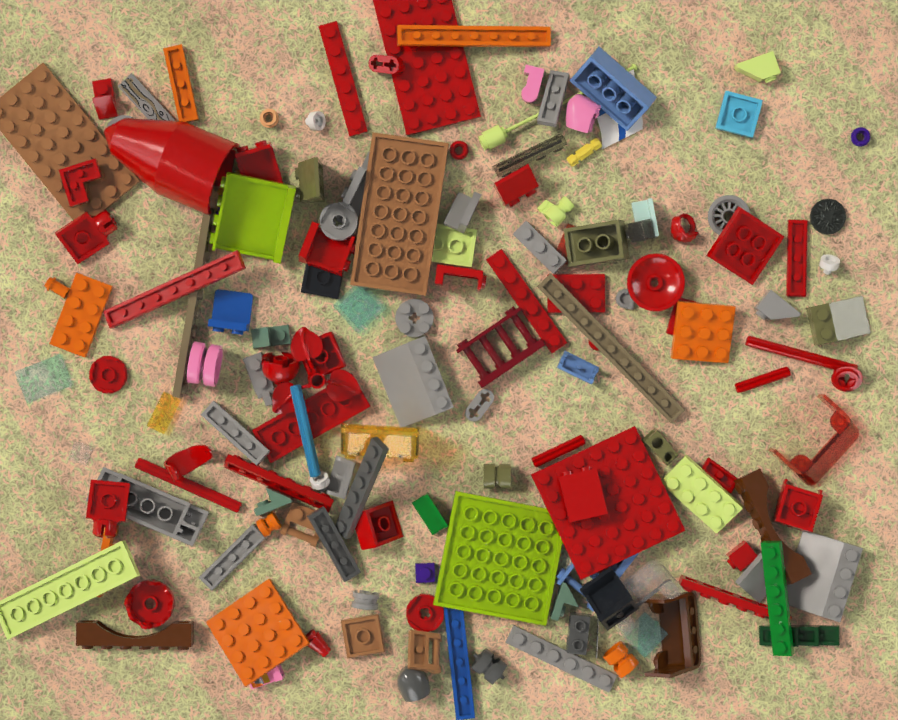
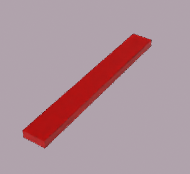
[103,250,246,329]

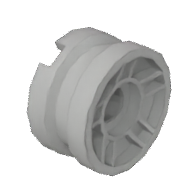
[351,590,380,610]

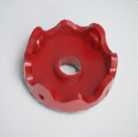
[124,579,175,629]

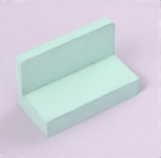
[631,198,659,241]

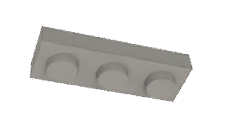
[537,70,570,127]
[513,221,567,274]

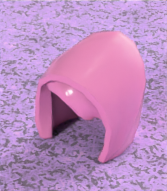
[566,94,601,133]

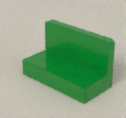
[412,492,448,535]

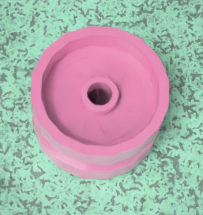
[187,341,223,387]

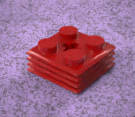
[302,332,346,376]

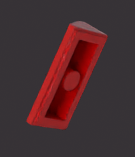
[701,457,738,494]

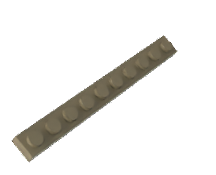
[172,208,216,398]
[537,273,685,423]

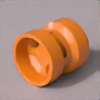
[256,511,282,537]

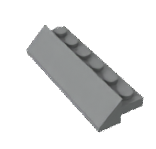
[86,467,209,547]

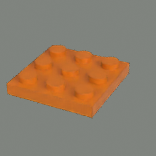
[671,301,736,363]

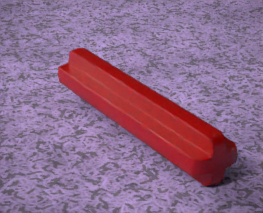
[735,367,791,393]
[532,435,586,467]

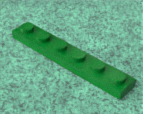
[761,541,794,656]

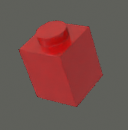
[726,540,758,571]

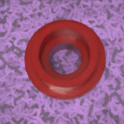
[450,141,469,160]

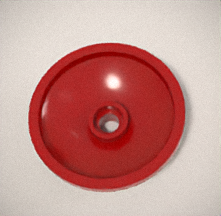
[627,253,685,311]

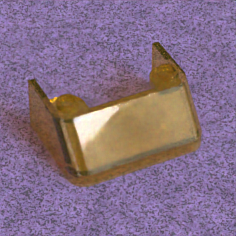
[341,422,421,462]

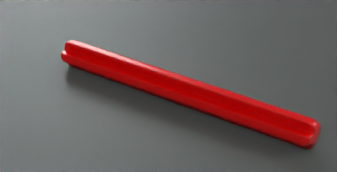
[745,336,858,370]
[135,458,242,513]

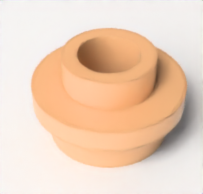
[260,109,279,128]

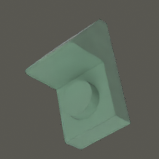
[251,325,291,348]
[254,487,294,517]
[550,581,579,621]

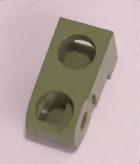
[642,428,679,466]

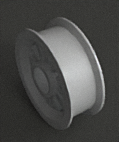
[708,195,750,235]

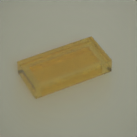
[147,392,181,434]

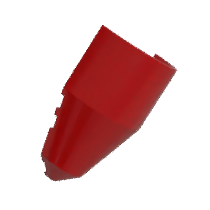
[104,118,240,216]

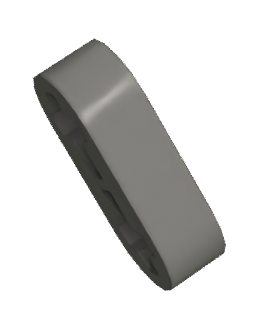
[465,389,494,421]

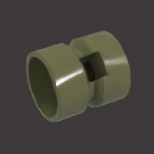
[484,464,511,489]

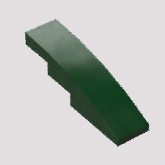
[759,625,840,647]

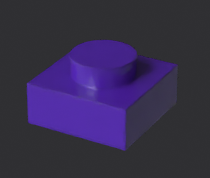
[415,562,435,583]

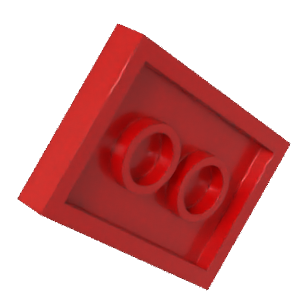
[547,274,605,313]

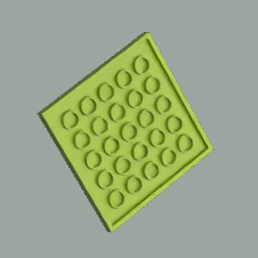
[433,491,562,626]

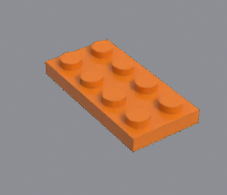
[49,273,113,358]

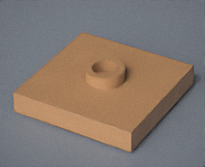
[341,613,385,659]

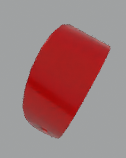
[164,445,213,482]

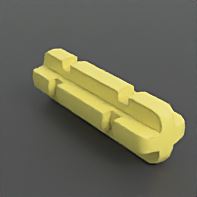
[567,138,602,167]

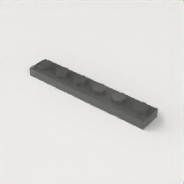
[335,437,389,539]

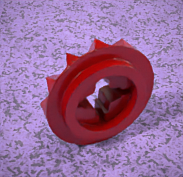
[831,364,863,392]

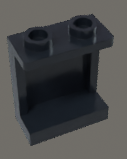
[580,567,639,631]

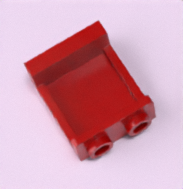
[234,140,283,183]
[298,221,356,276]
[435,264,487,291]
[558,466,608,524]

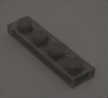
[492,133,567,178]

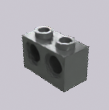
[566,612,591,655]

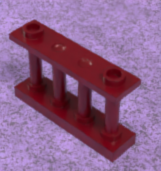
[456,306,545,388]

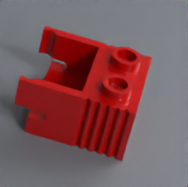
[771,479,823,533]

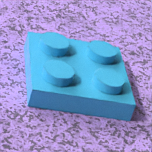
[715,91,763,138]

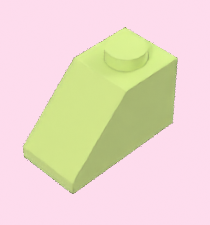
[734,51,781,83]

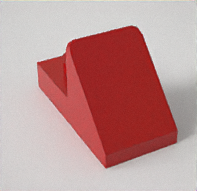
[92,78,118,120]

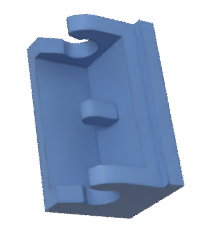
[556,351,599,385]

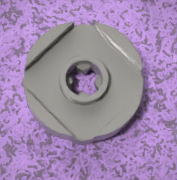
[320,202,358,241]
[395,299,434,337]

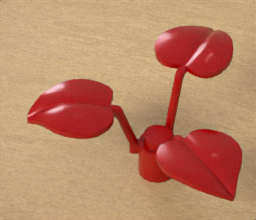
[272,327,361,414]

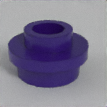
[851,127,870,147]

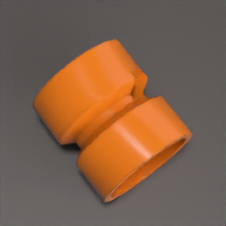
[603,641,639,678]

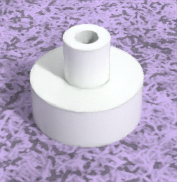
[305,111,326,131]
[819,254,840,275]
[310,471,330,492]

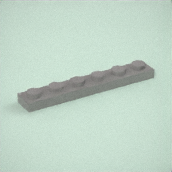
[505,625,617,693]

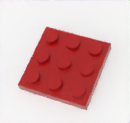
[706,206,785,285]

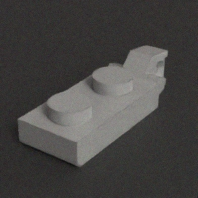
[243,352,274,406]

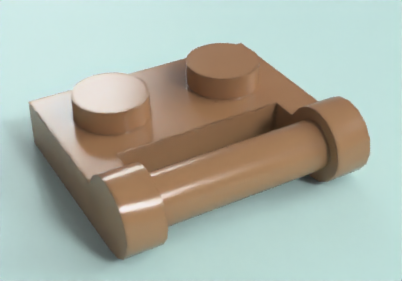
[280,501,319,547]
[407,630,442,674]

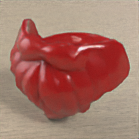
[670,213,699,243]

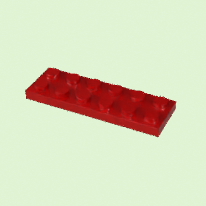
[252,373,371,463]

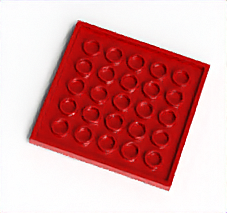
[531,426,686,580]

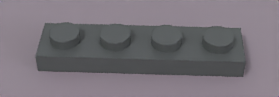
[307,506,361,582]

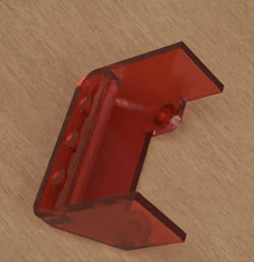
[768,394,859,486]

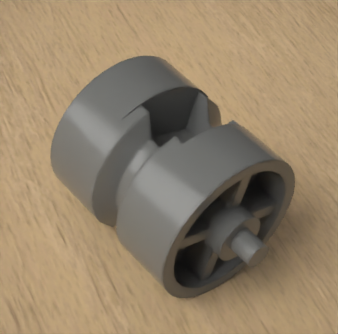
[471,648,507,685]

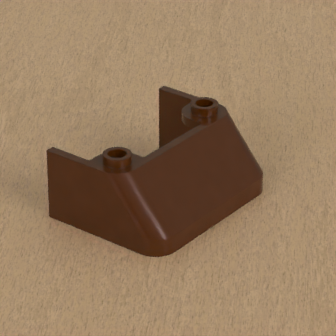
[638,592,701,678]

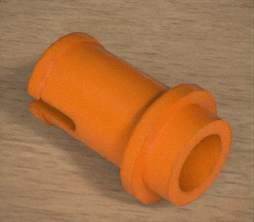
[44,277,70,299]

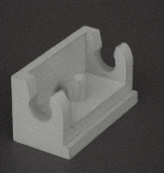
[326,455,357,499]

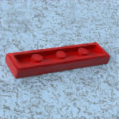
[786,220,808,297]

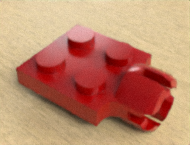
[55,210,118,264]
[86,479,131,538]

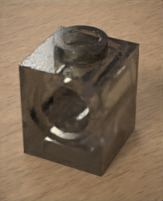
[625,219,655,243]

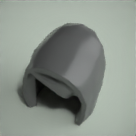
[397,665,430,702]

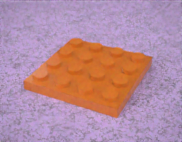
[206,579,311,687]

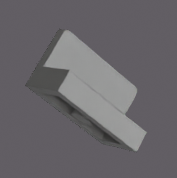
[444,192,482,234]

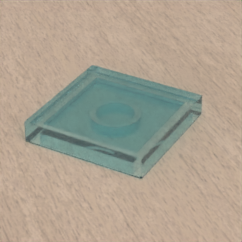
[333,286,387,334]

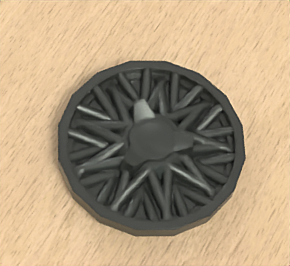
[810,199,846,235]

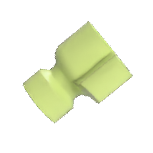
[537,196,575,227]

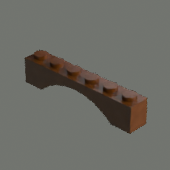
[734,469,812,585]
[76,620,194,650]

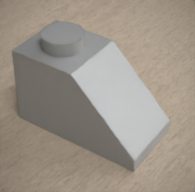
[754,290,801,320]

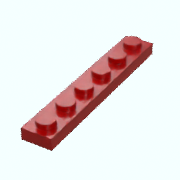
[319,21,368,137]
[486,249,567,354]
[224,454,334,513]
[679,575,792,620]

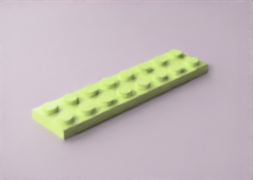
[0,540,141,640]

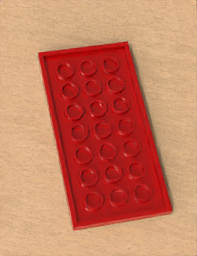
[373,0,481,136]

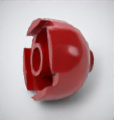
[261,352,300,385]

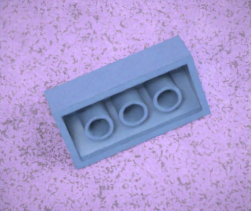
[569,47,657,131]

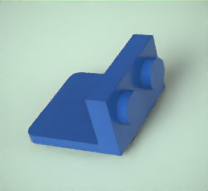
[208,289,253,335]

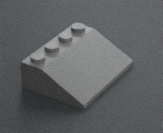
[372,336,454,428]
[787,531,863,622]

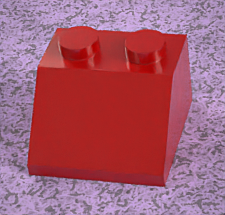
[494,164,539,207]
[355,500,404,550]

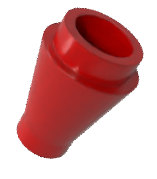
[306,629,331,657]

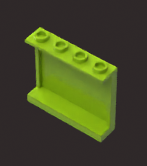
[209,172,296,264]

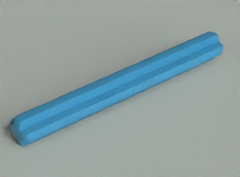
[290,384,321,477]

